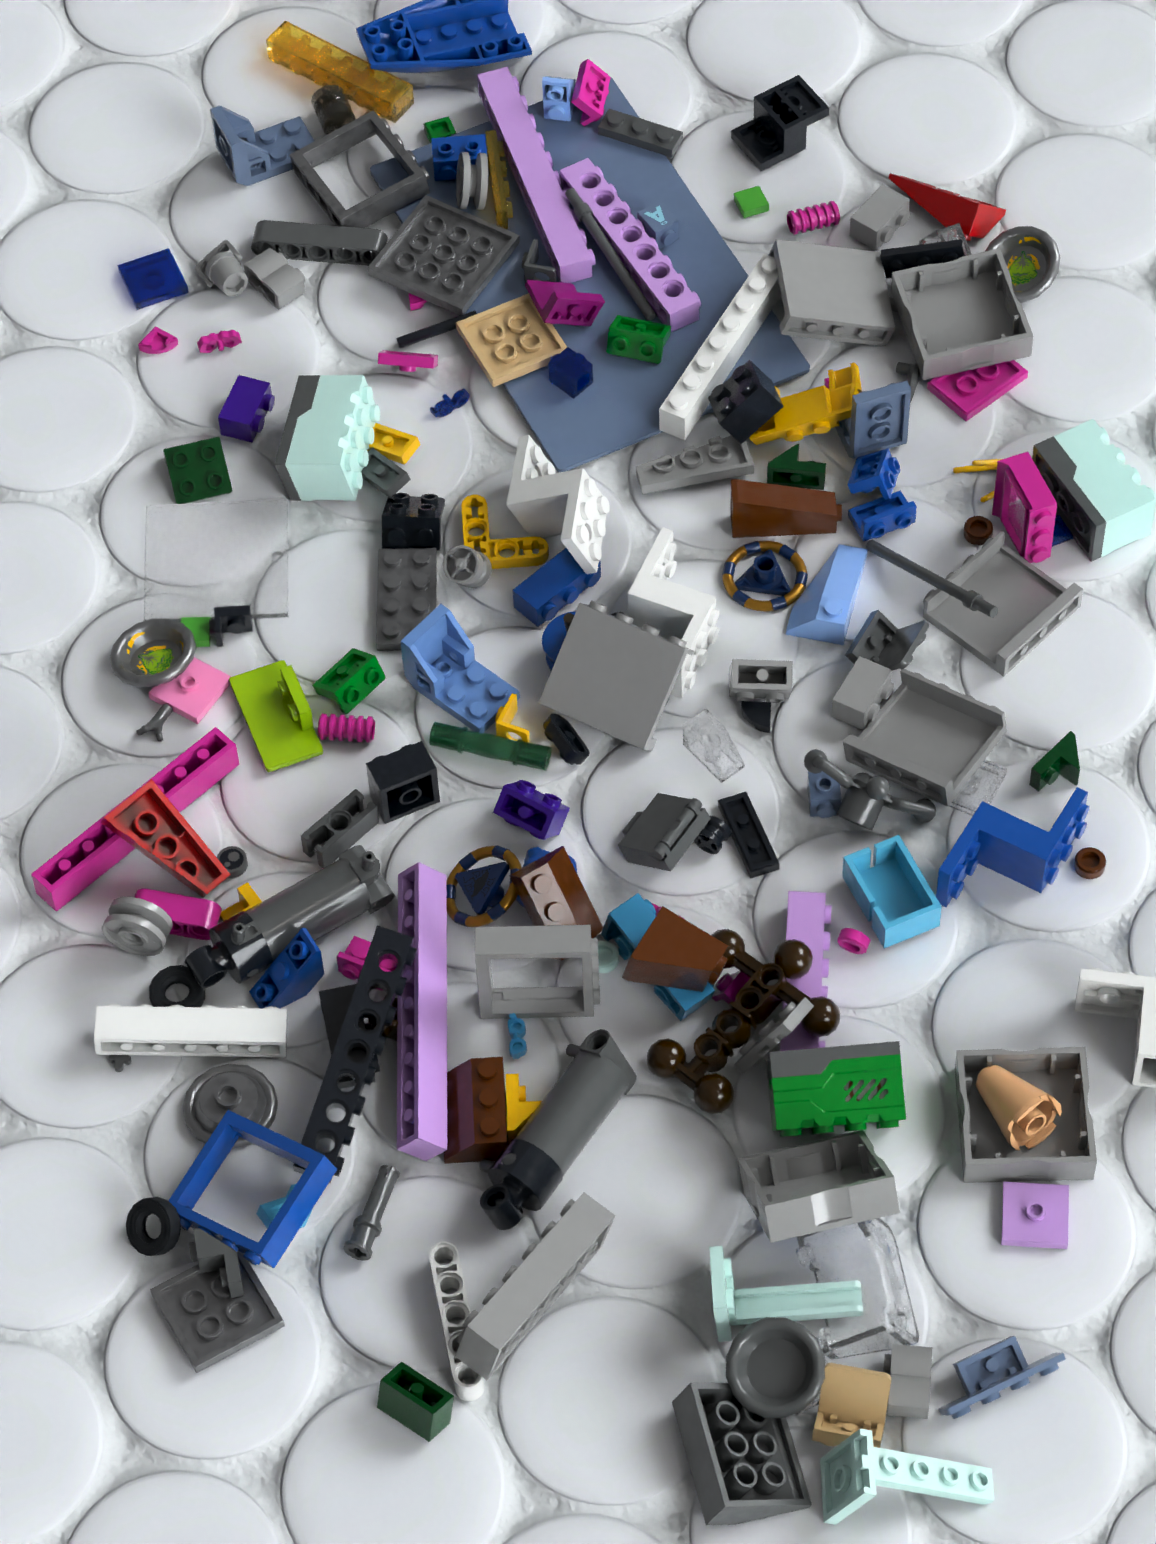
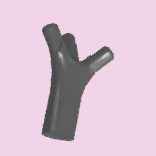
[136,704,173,741]

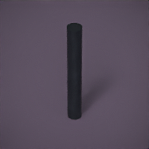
[396,310,477,348]

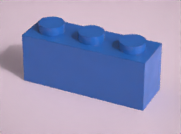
[512,548,601,627]

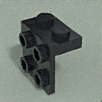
[382,493,445,551]

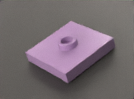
[1001,1181,1069,1249]

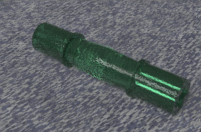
[429,722,552,771]

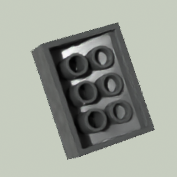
[672,1383,812,1525]

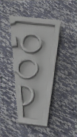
[636,435,754,494]

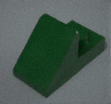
[767,444,826,490]
[1029,731,1080,792]

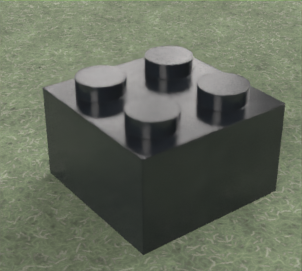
[708,360,784,444]
[366,741,440,824]

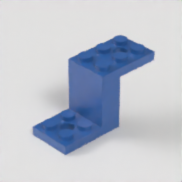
[936,787,1090,907]

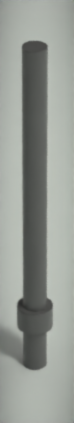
[565,188,656,321]
[866,540,998,618]

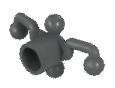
[804,749,936,830]

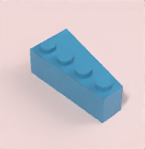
[601,893,715,1021]

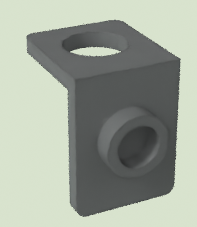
[522,239,556,283]

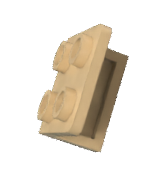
[812,1363,891,1448]

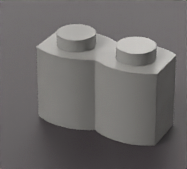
[243,248,305,309]
[883,1344,932,1419]

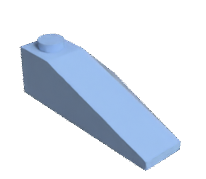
[786,544,868,645]

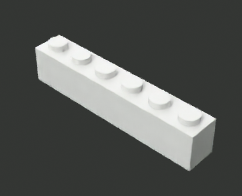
[94,1004,288,1058]

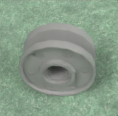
[456,152,488,210]
[102,897,173,956]

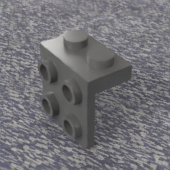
[845,610,929,671]

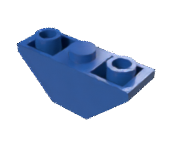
[249,928,324,1009]

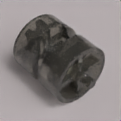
[311,85,356,134]

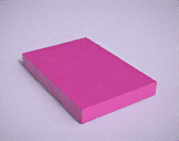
[927,360,1028,422]

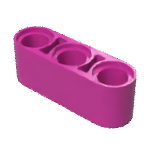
[134,888,222,940]

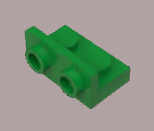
[606,315,671,364]
[312,648,386,714]

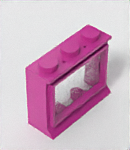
[992,451,1057,563]

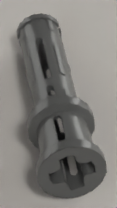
[343,1165,400,1261]

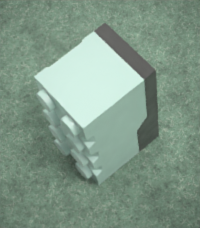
[274,375,380,501]
[1032,419,1156,562]

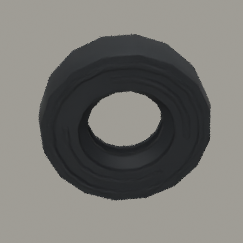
[149,965,205,1007]
[126,1197,181,1256]

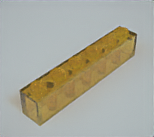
[266,21,414,123]

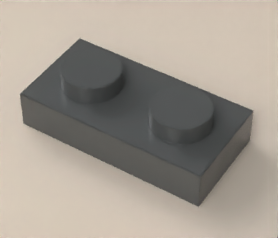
[361,448,411,498]

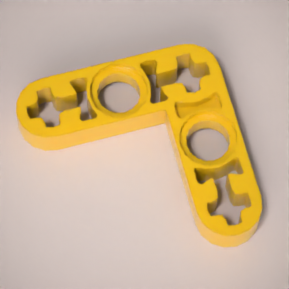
[461,494,549,569]

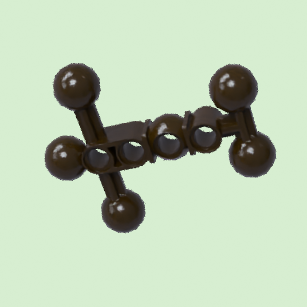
[646,929,840,1114]

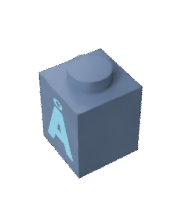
[637,200,679,249]

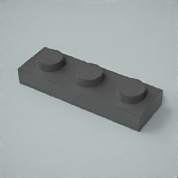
[598,109,683,158]

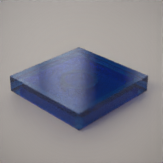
[117,248,189,310]

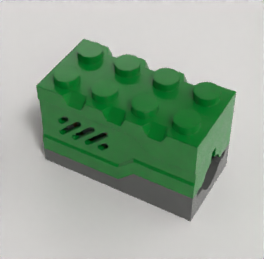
[765,1041,906,1137]

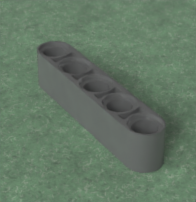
[251,220,388,266]

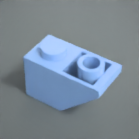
[542,76,576,121]

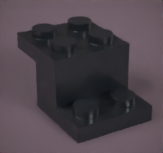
[731,75,829,171]

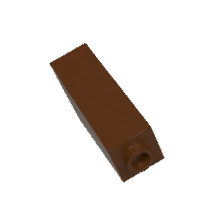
[730,479,842,538]

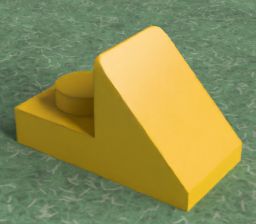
[506,1074,542,1143]

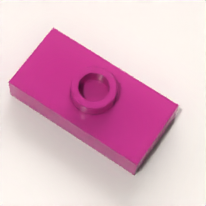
[378,350,438,372]

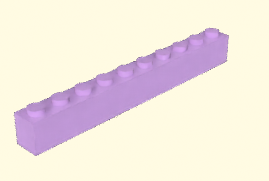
[477,67,596,283]
[397,862,448,1161]

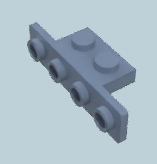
[938,1336,1066,1419]

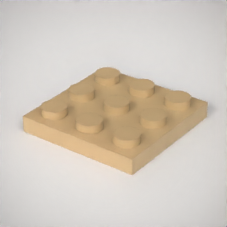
[456,293,569,387]

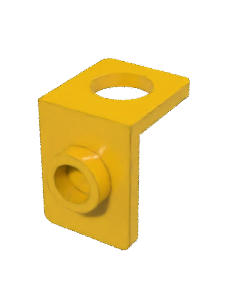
[495,693,530,750]

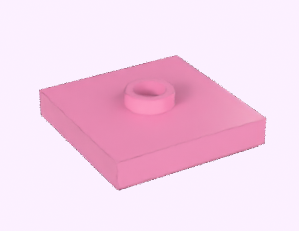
[148,657,231,724]

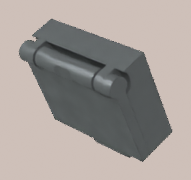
[618,793,711,871]

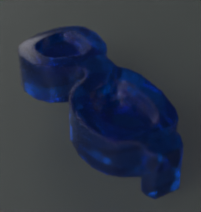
[430,388,470,417]

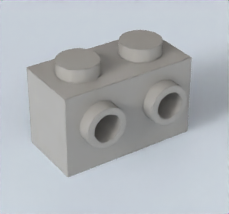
[849,184,910,250]
[831,656,894,730]
[729,659,793,703]

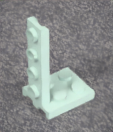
[709,1246,863,1342]
[820,1428,994,1525]

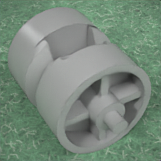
[443,545,492,588]

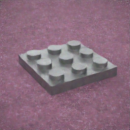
[150,1251,285,1373]

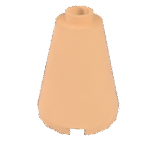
[976,1065,1062,1150]

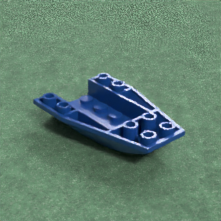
[356,0,532,73]

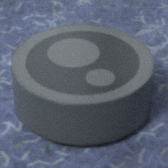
[217,846,248,878]

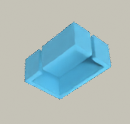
[842,835,942,949]

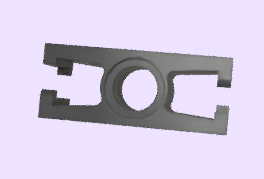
[301,789,379,868]

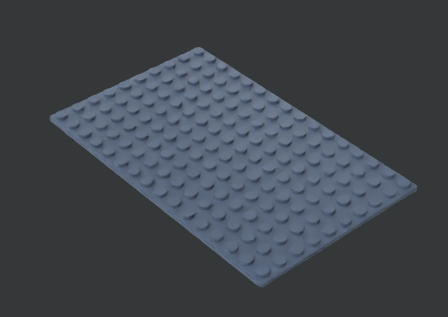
[370,77,810,472]

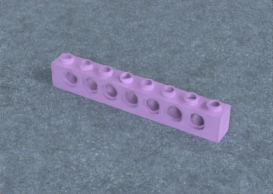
[560,158,701,332]

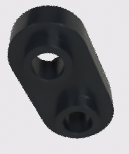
[543,713,590,765]

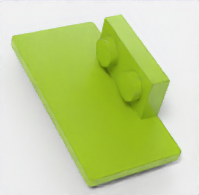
[229,660,323,772]

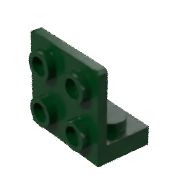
[163,436,232,505]

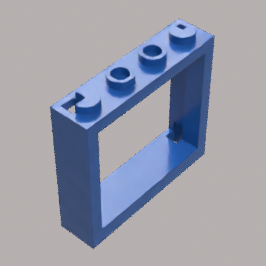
[169,1110,338,1268]

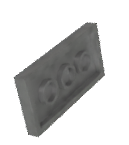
[376,548,437,651]

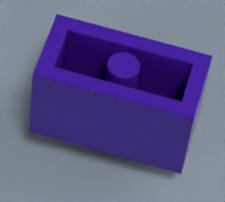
[218,375,275,443]

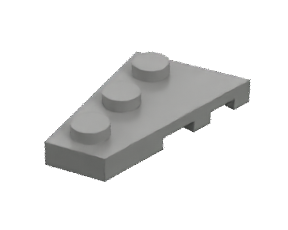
[734,997,814,1074]

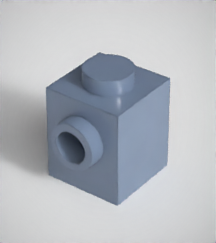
[807,771,841,818]

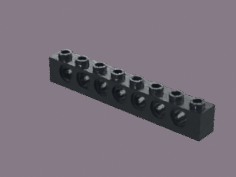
[293,925,417,1183]

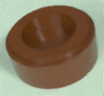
[963,516,993,545]
[1074,847,1106,879]

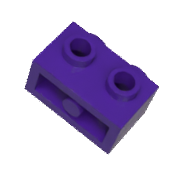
[493,780,570,840]

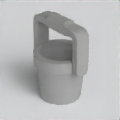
[195,240,248,296]

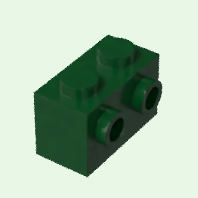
[377,1362,454,1442]

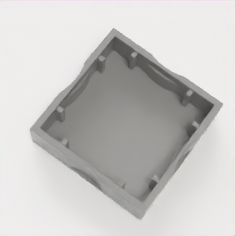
[891,248,1033,381]
[955,1047,1097,1183]
[737,1130,900,1243]

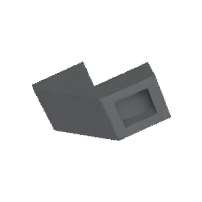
[189,1228,244,1298]

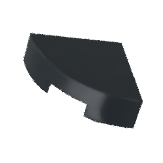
[741,701,771,733]

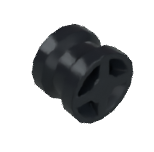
[694,816,732,854]

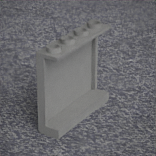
[768,239,895,346]
[923,531,1083,677]
[538,601,694,751]
[843,669,1007,806]

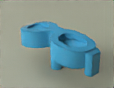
[508,1013,527,1059]

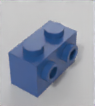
[431,134,489,181]

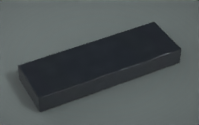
[718,791,780,878]

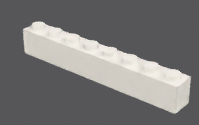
[659,254,782,440]

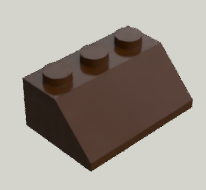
[509,846,603,960]
[444,1057,508,1164]

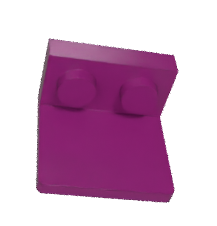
[525,280,605,326]

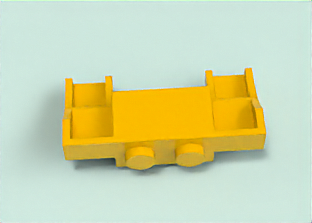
[749,362,862,445]

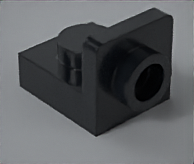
[209,605,253,647]

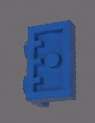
[847,448,900,500]

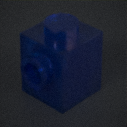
[548,347,593,399]

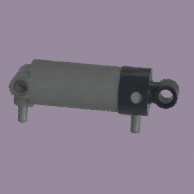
[184,845,395,989]
[479,1029,637,1230]

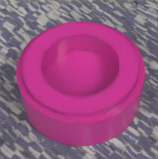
[837,928,870,954]

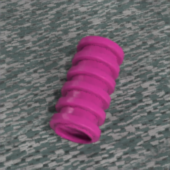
[787,201,840,235]
[318,713,375,743]

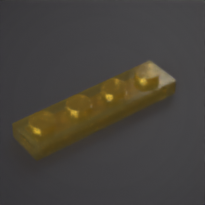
[485,130,513,230]

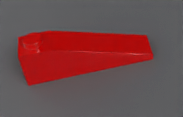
[888,173,1006,241]

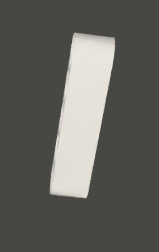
[429,1241,484,1401]

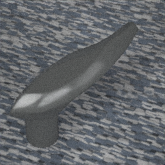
[896,362,920,403]

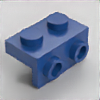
[848,490,917,542]

